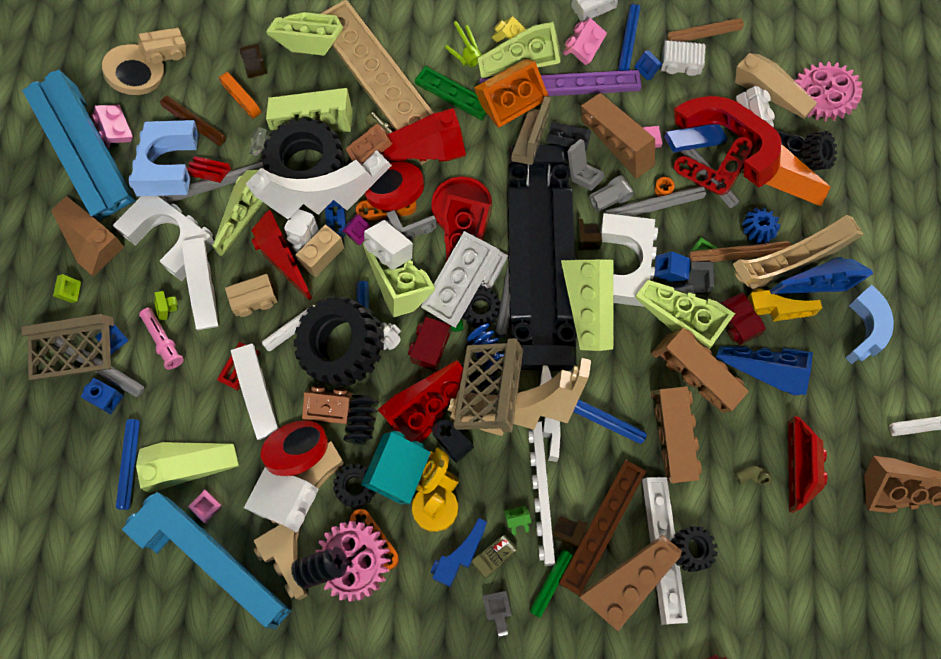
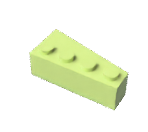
[266,88,352,132]

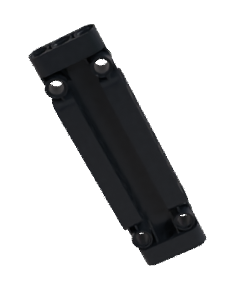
[507,144,577,371]

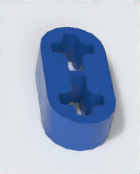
[325,200,346,238]

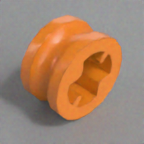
[654,177,675,197]

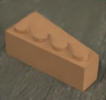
[581,93,655,179]
[650,328,749,413]
[650,386,702,483]
[579,535,682,631]

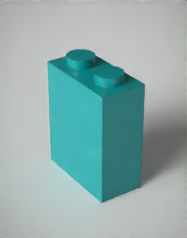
[361,431,431,505]

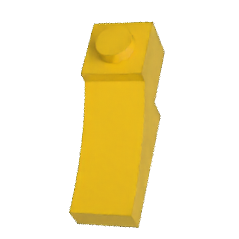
[747,289,822,322]

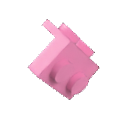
[563,18,607,65]
[90,105,133,150]

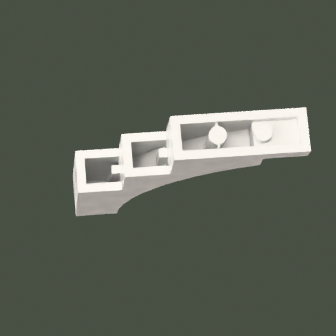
[246,150,392,219]

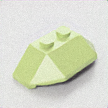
[266,12,343,56]

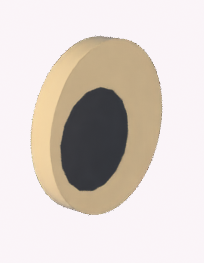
[102,44,164,95]

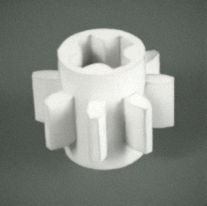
[379,323,401,350]

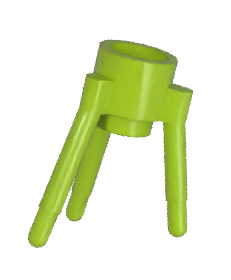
[445,21,482,67]

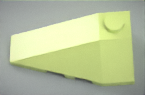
[477,22,561,78]
[213,170,263,256]
[362,241,435,317]
[635,280,735,349]
[136,442,239,493]

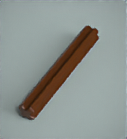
[160,96,226,146]

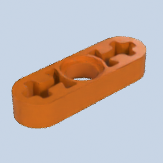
[218,72,262,119]
[356,200,417,222]
[350,509,399,570]

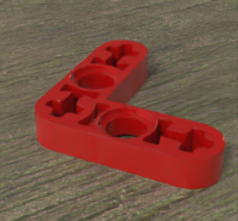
[674,137,753,196]

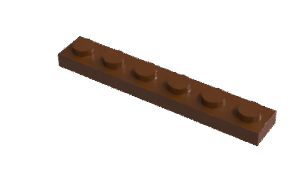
[559,460,646,597]

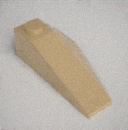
[735,53,817,119]

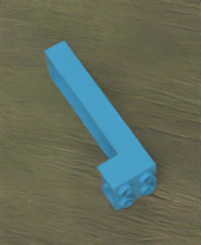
[22,70,136,221]
[122,492,292,629]

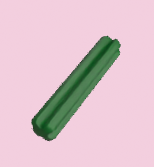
[530,550,573,618]

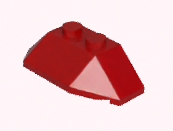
[788,416,827,513]

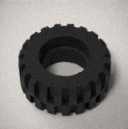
[262,118,346,179]
[294,296,384,386]

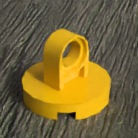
[416,448,459,494]
[412,485,458,532]

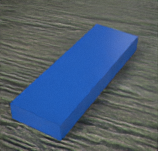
[664,124,728,152]

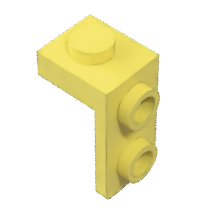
[491,16,526,42]

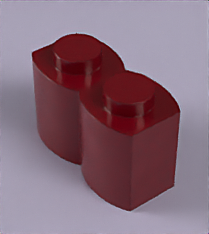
[720,292,766,346]

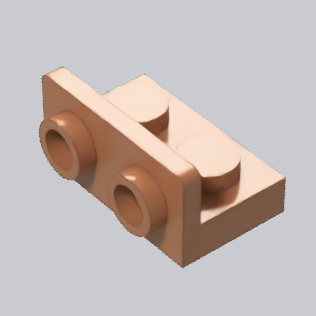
[346,123,392,165]
[302,385,353,424]

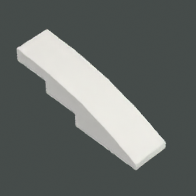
[181,237,219,330]
[231,344,279,440]
[540,365,560,462]

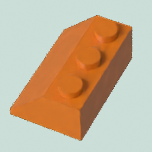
[474,59,549,128]

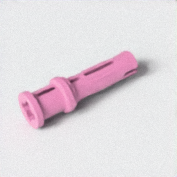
[139,308,184,370]

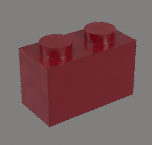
[408,317,451,371]

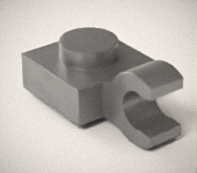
[483,591,512,638]

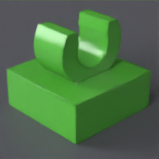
[503,505,532,535]

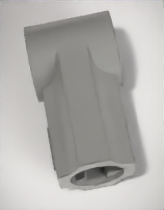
[589,175,635,212]

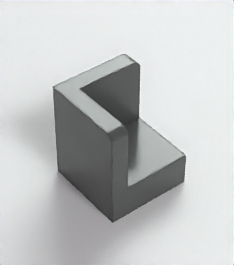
[687,261,714,294]

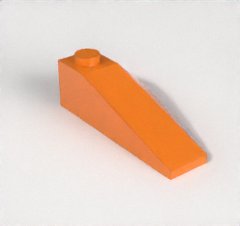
[742,145,831,206]

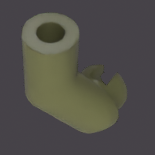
[735,466,772,485]

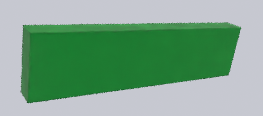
[414,66,487,121]

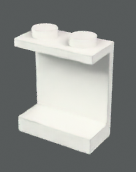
[244,467,319,532]

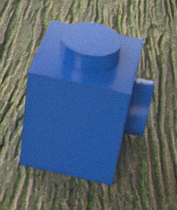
[654,251,690,283]
[81,378,124,415]

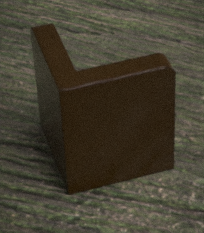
[239,43,268,79]
[577,219,602,250]
[552,516,587,549]

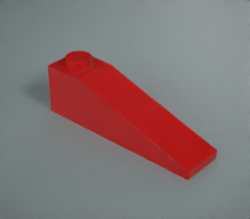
[381,108,466,162]
[443,194,493,262]
[251,210,312,300]
[377,361,470,443]

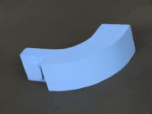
[846,285,894,364]

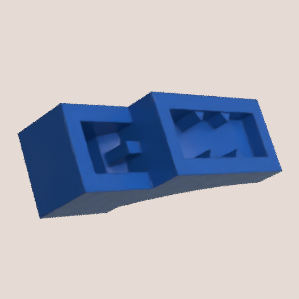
[430,518,487,588]

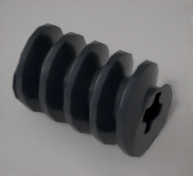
[343,395,379,445]
[291,546,347,589]

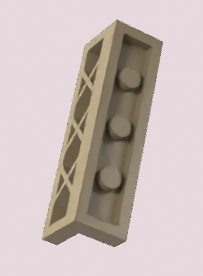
[512,97,551,165]

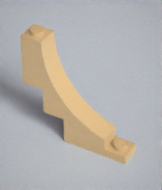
[448,358,591,436]

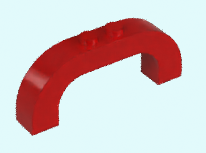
[674,96,782,188]

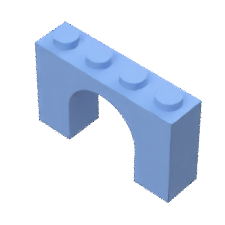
[129,120,199,196]

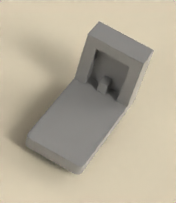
[568,139,604,191]
[387,210,437,241]

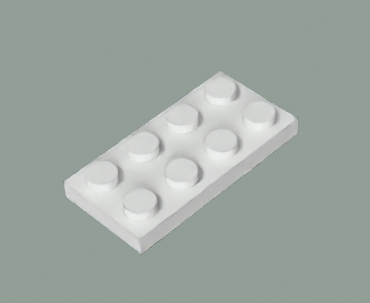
[421,231,500,328]

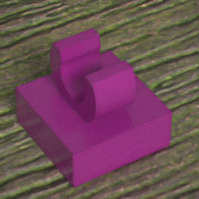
[342,215,371,245]

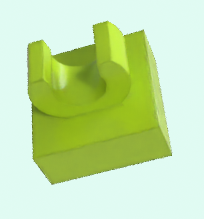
[53,274,81,303]
[154,291,178,321]

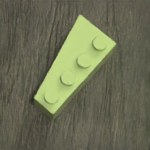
[561,260,613,351]

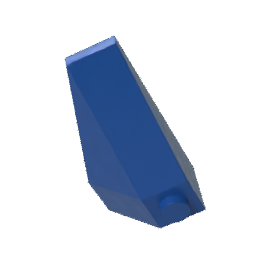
[770,257,873,294]
[716,346,813,395]

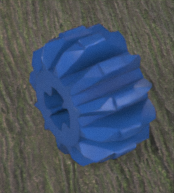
[742,207,780,244]

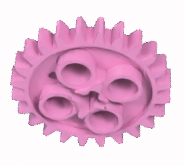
[795,61,863,122]
[315,521,391,602]

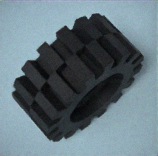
[802,131,837,171]
[462,286,500,328]
[333,464,376,508]
[671,526,718,572]

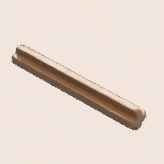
[667,18,744,42]

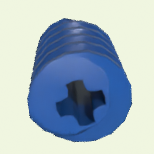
[467,323,504,374]

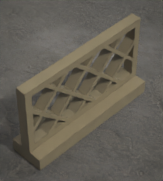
[22,314,114,381]
[454,338,523,432]

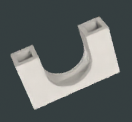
[113,196,214,282]
[600,213,658,307]

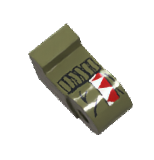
[471,535,518,580]

